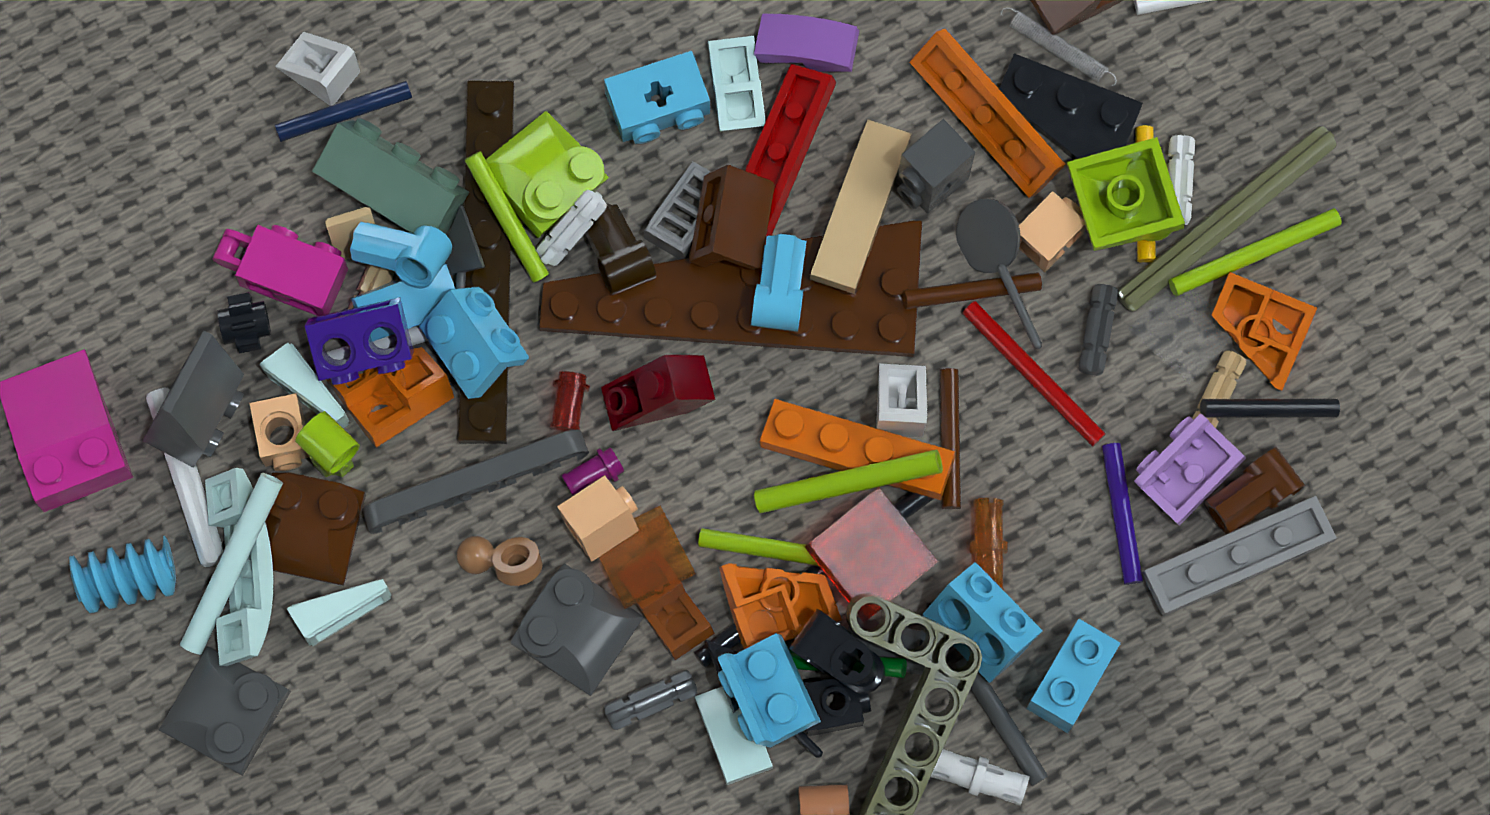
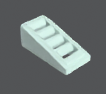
[260,343,350,428]
[286,579,392,646]

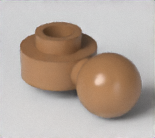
[457,536,543,586]

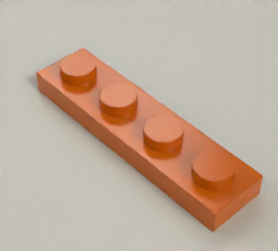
[909,29,1066,198]
[760,399,955,500]

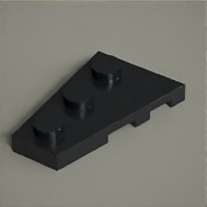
[999,53,1143,160]

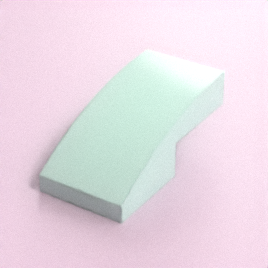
[708,36,766,132]
[694,687,773,785]

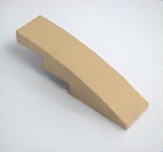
[810,120,911,294]

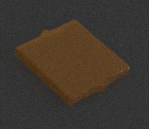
[599,505,696,609]

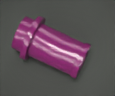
[561,447,625,496]

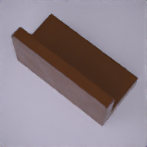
[689,165,775,270]

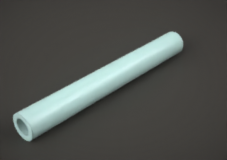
[180,473,283,655]

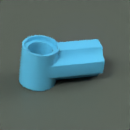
[350,222,453,288]
[751,234,807,332]

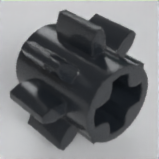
[217,292,271,354]

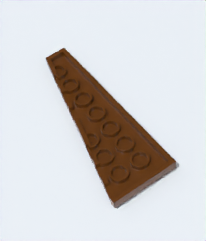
[540,220,922,357]

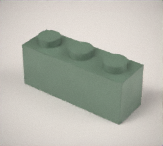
[312,118,469,234]

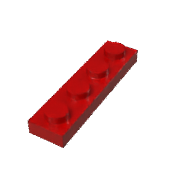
[745,64,836,245]

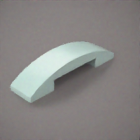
[205,468,273,666]

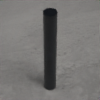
[1200,399,1340,418]

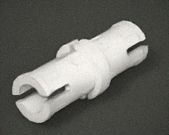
[931,749,1030,806]

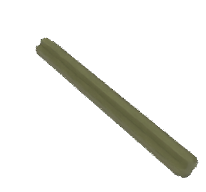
[1118,126,1337,312]

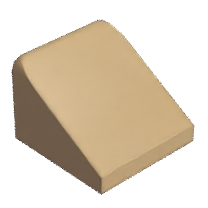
[325,207,375,260]

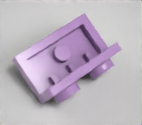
[1134,413,1246,526]

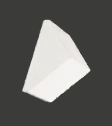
[275,32,360,106]
[876,363,927,437]

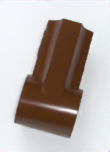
[1204,447,1305,535]

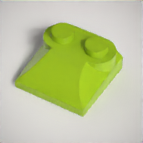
[486,111,609,238]
[1067,137,1185,251]

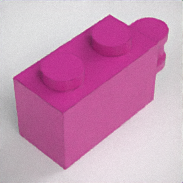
[212,225,348,316]

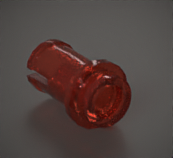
[550,371,590,431]

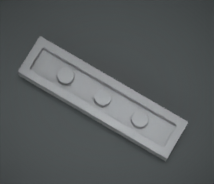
[1142,496,1337,617]

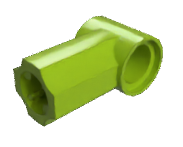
[295,411,360,478]

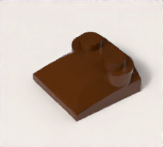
[265,472,366,586]

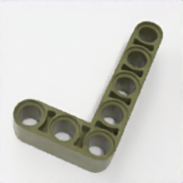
[845,592,982,815]

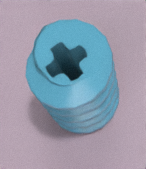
[69,536,176,613]

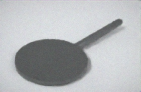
[956,198,1042,349]

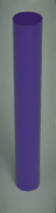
[1102,443,1143,585]

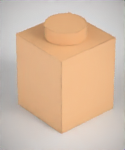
[557,475,639,562]

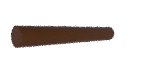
[902,272,1042,309]
[940,368,961,509]

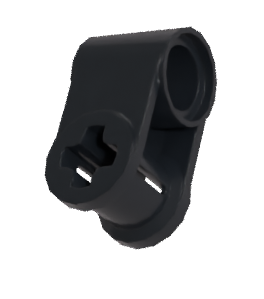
[789,609,885,694]

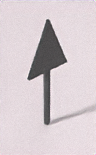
[444,205,485,289]

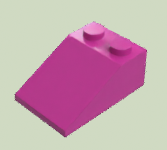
[0,349,134,512]

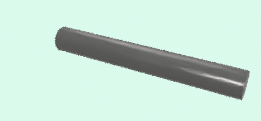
[955,658,1048,787]

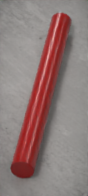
[962,301,1106,447]

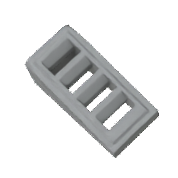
[644,161,711,260]

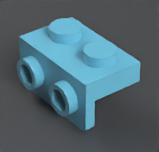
[419,287,529,399]

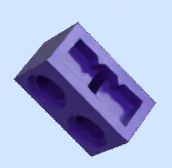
[305,297,414,385]

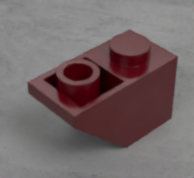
[601,355,716,431]

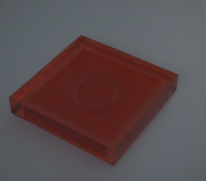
[804,487,938,622]

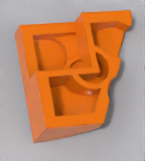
[1212,272,1318,391]
[326,347,454,448]
[719,563,842,649]

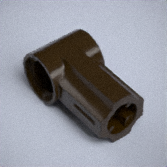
[585,203,656,295]

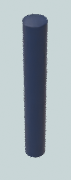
[275,81,412,142]

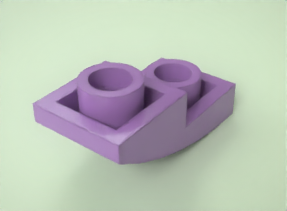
[754,14,859,72]

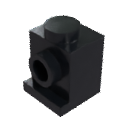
[804,678,871,737]

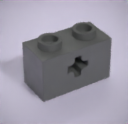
[897,118,975,214]

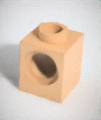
[1019,191,1086,272]
[249,393,309,471]

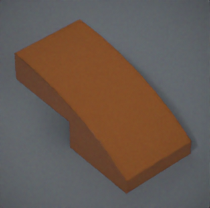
[618,550,715,660]

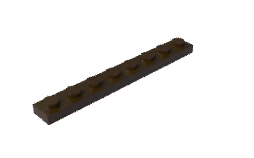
[459,81,514,444]

